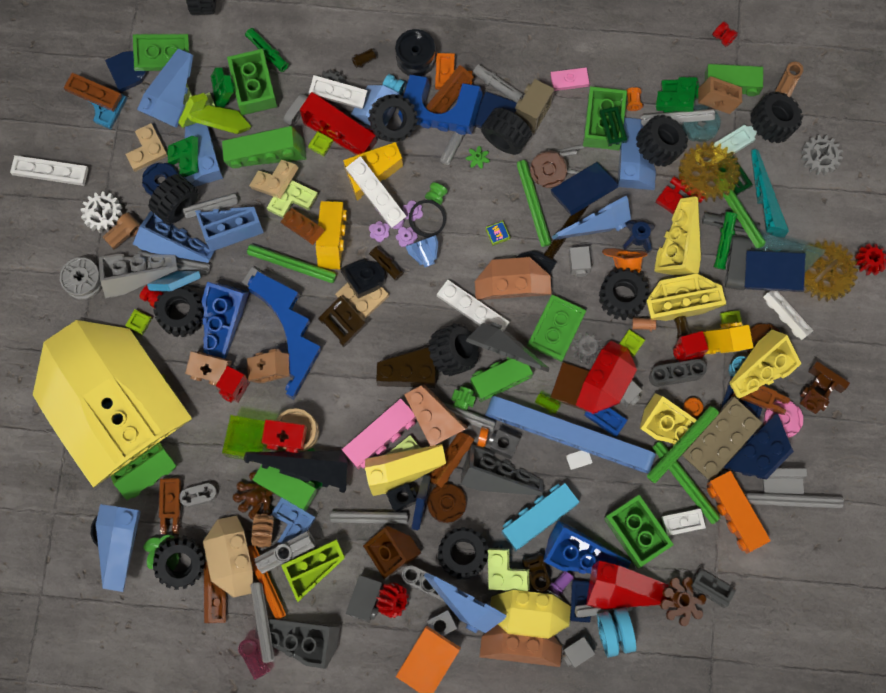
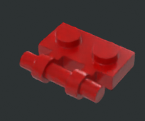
[656,176,705,215]

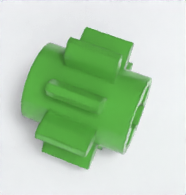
[451,387,476,410]

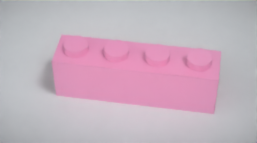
[342,399,417,470]

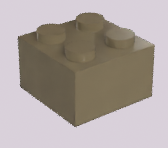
[515,79,554,134]

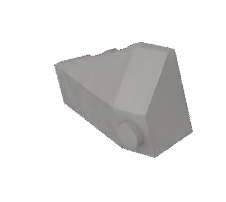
[99,254,178,298]

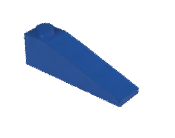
[202,282,249,359]
[543,520,631,574]

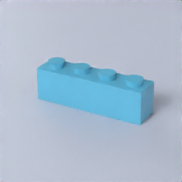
[501,483,579,552]

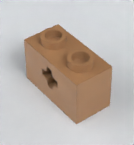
[698,76,742,114]
[247,349,289,384]
[185,351,232,386]

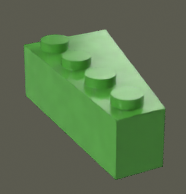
[222,126,306,169]

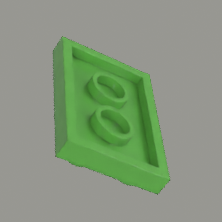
[133,34,189,71]
[527,295,586,362]

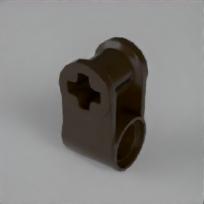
[522,553,550,593]

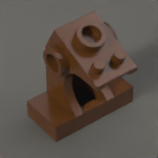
[799,361,850,414]

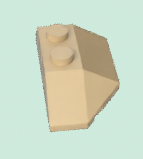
[203,516,253,598]

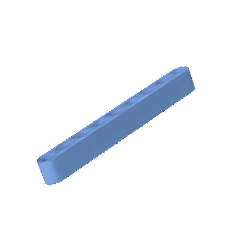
[485,396,656,473]

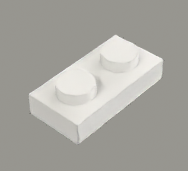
[661,509,706,536]

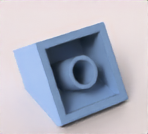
[350,85,399,126]

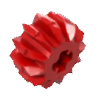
[855,243,886,276]
[376,582,409,618]

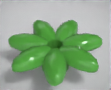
[466,146,489,169]

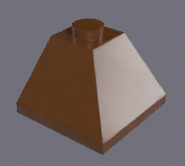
[363,526,421,579]

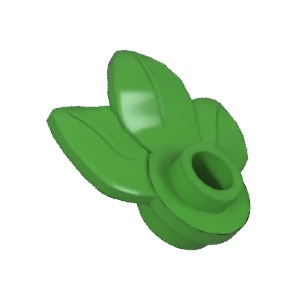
[143,535,179,570]

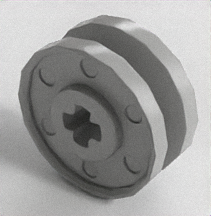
[60,258,102,300]

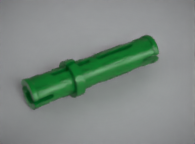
[245,28,289,72]
[713,212,738,270]

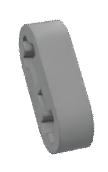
[283,93,308,126]
[179,483,218,507]

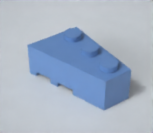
[195,207,264,252]

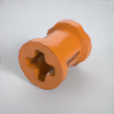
[626,87,643,111]

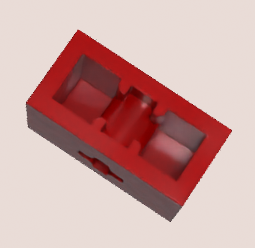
[673,331,709,362]
[216,366,250,403]
[262,419,307,453]

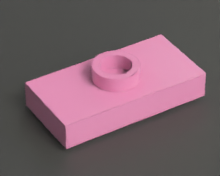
[550,67,589,91]

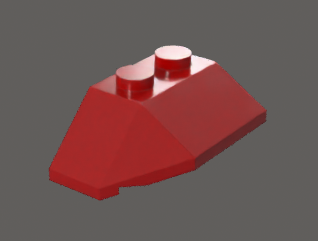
[576,341,637,414]

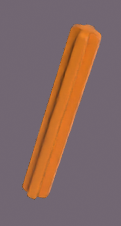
[248,545,286,620]

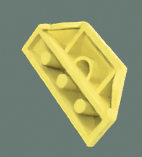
[646,274,726,321]
[490,590,571,639]

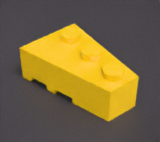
[343,142,403,201]
[315,201,347,270]
[703,322,753,355]

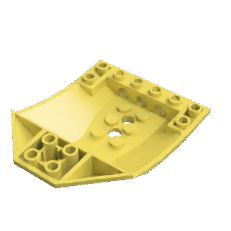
[33,320,192,488]

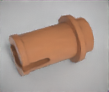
[632,318,656,332]

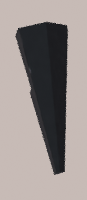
[244,451,348,493]

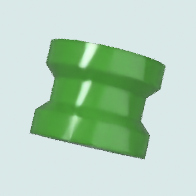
[425,182,448,205]

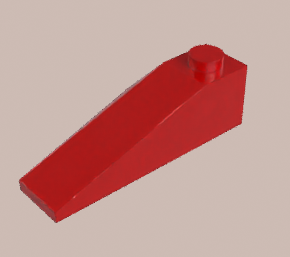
[586,561,669,610]

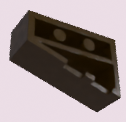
[376,347,436,388]

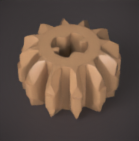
[251,514,274,548]

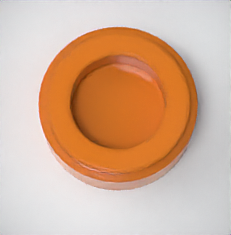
[683,398,703,418]
[477,427,489,447]

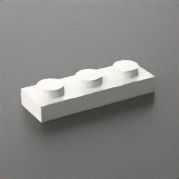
[309,75,367,109]
[763,291,813,340]

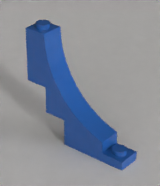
[248,271,321,400]

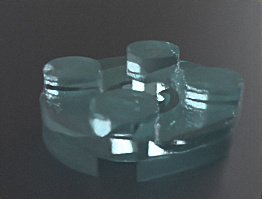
[682,105,720,142]

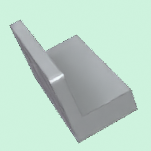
[763,468,807,495]

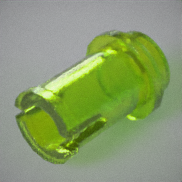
[535,392,561,414]

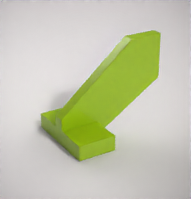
[178,93,251,134]

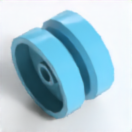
[597,607,636,658]

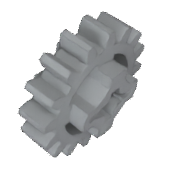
[801,135,843,176]

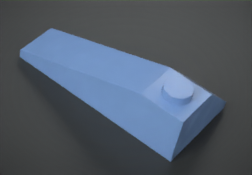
[137,49,193,128]
[618,117,656,190]
[552,196,631,240]
[133,211,214,263]
[96,504,141,592]
[424,573,507,633]

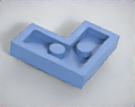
[271,498,316,544]

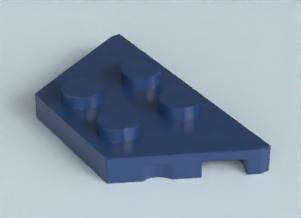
[724,414,794,480]

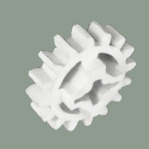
[81,192,123,233]

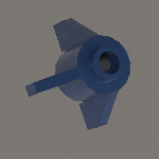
[623,221,655,254]

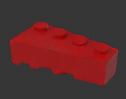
[300,92,377,155]

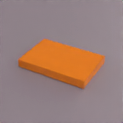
[396,626,461,693]

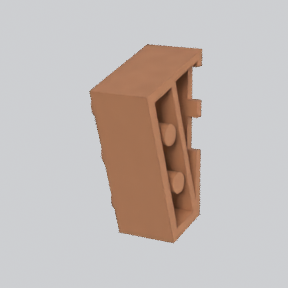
[404,385,468,446]

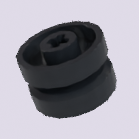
[395,29,436,76]

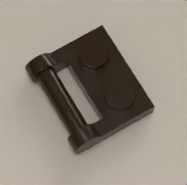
[318,296,368,347]

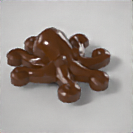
[232,472,274,520]
[660,577,706,626]

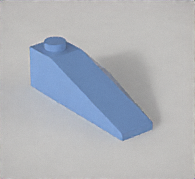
[184,123,223,187]

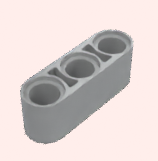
[402,566,453,603]

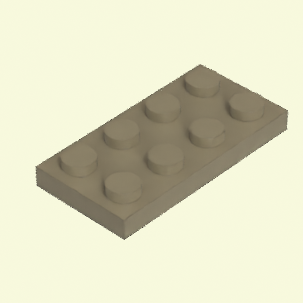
[681,397,762,481]

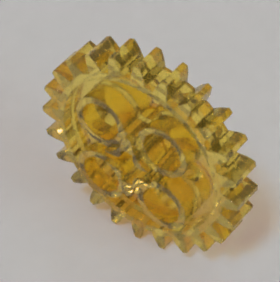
[679,142,741,202]
[802,241,858,302]

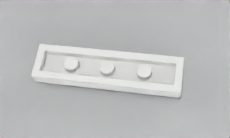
[10,155,88,186]
[345,156,407,228]
[437,280,510,331]

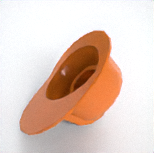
[602,248,648,273]

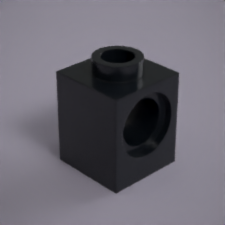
[386,483,417,512]

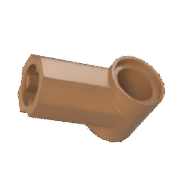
[774,62,803,98]
[103,212,141,249]

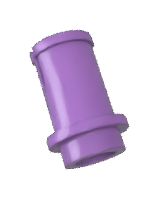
[549,571,574,596]

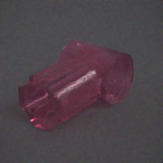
[238,639,270,680]

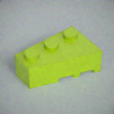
[281,539,345,602]

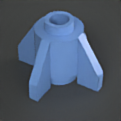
[406,235,438,268]

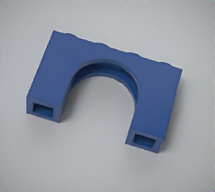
[398,75,483,135]

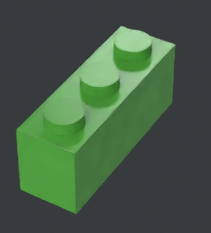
[705,64,763,96]
[470,358,533,403]
[110,442,176,501]
[252,464,318,512]

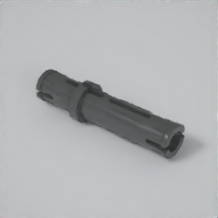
[702,212,760,233]

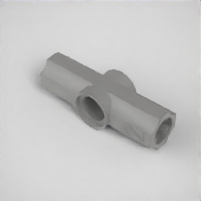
[255,531,316,574]

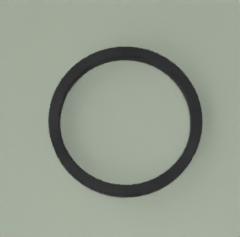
[409,200,446,237]

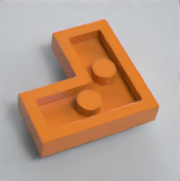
[435,53,472,90]

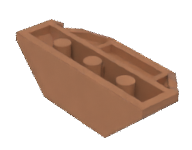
[475,257,552,300]
[480,624,562,667]

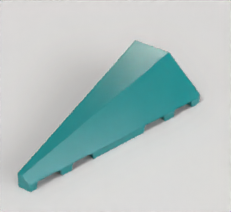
[751,149,789,238]

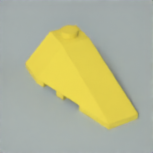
[654,197,701,277]
[730,330,801,398]
[365,444,446,496]

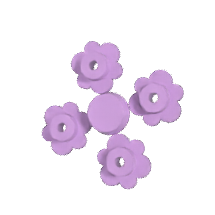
[369,201,423,247]

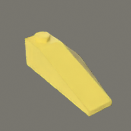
[640,393,697,444]

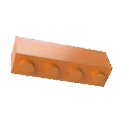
[707,471,771,554]

